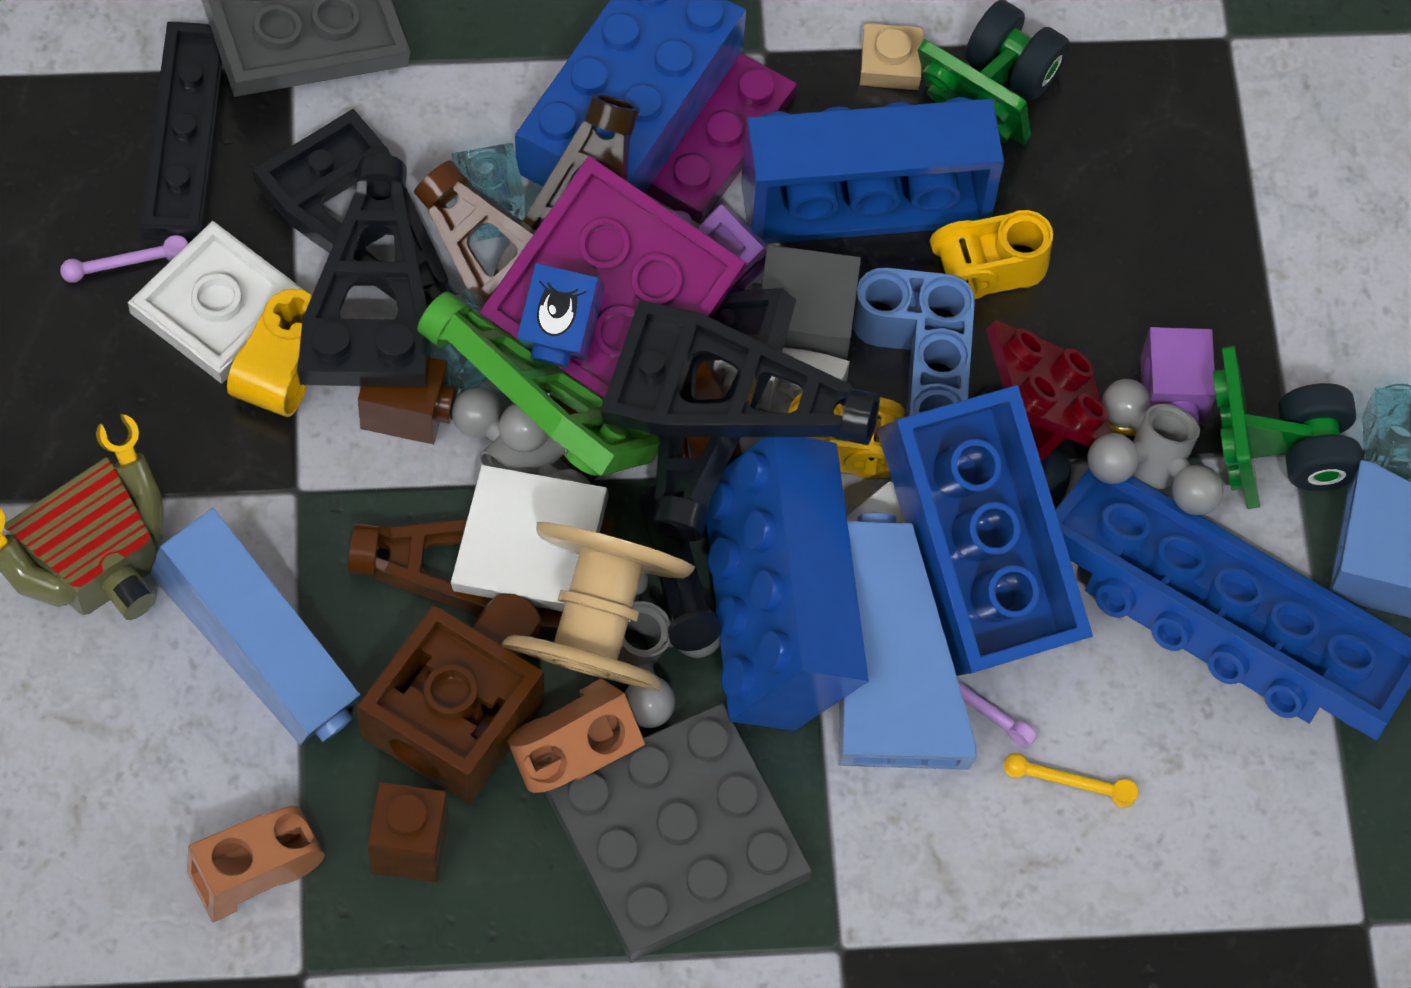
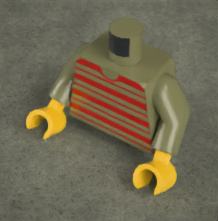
[0,414,164,620]

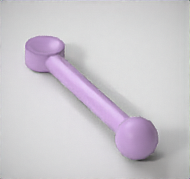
[60,235,188,283]
[958,682,1037,748]

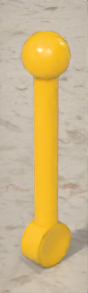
[1003,753,1138,808]

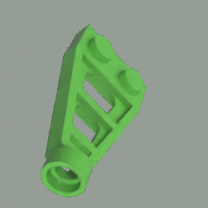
[417,291,660,476]

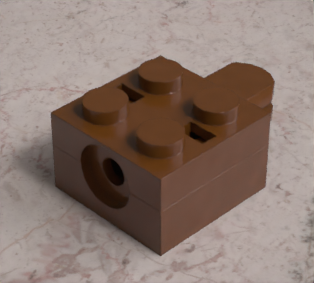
[357,594,544,805]

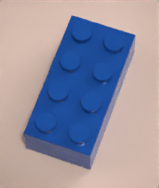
[515,0,746,193]
[741,97,1004,244]
[877,385,1093,676]
[706,437,869,731]

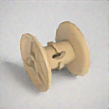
[502,522,695,691]

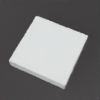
[128,221,305,384]
[451,465,609,612]

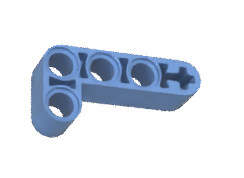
[852,268,975,417]

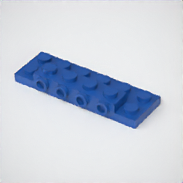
[1055,468,1411,741]

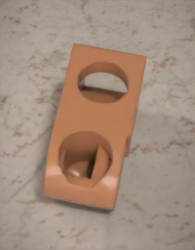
[507,679,645,793]
[187,806,325,923]

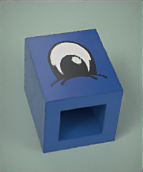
[517,263,605,368]

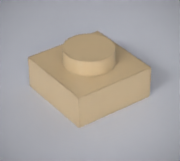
[859,23,923,91]

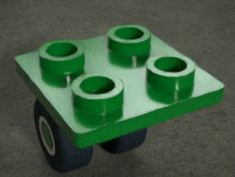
[917,0,1070,145]
[1213,346,1363,509]

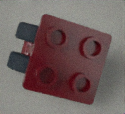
[986,320,1112,508]

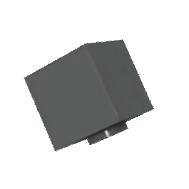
[752,245,861,360]

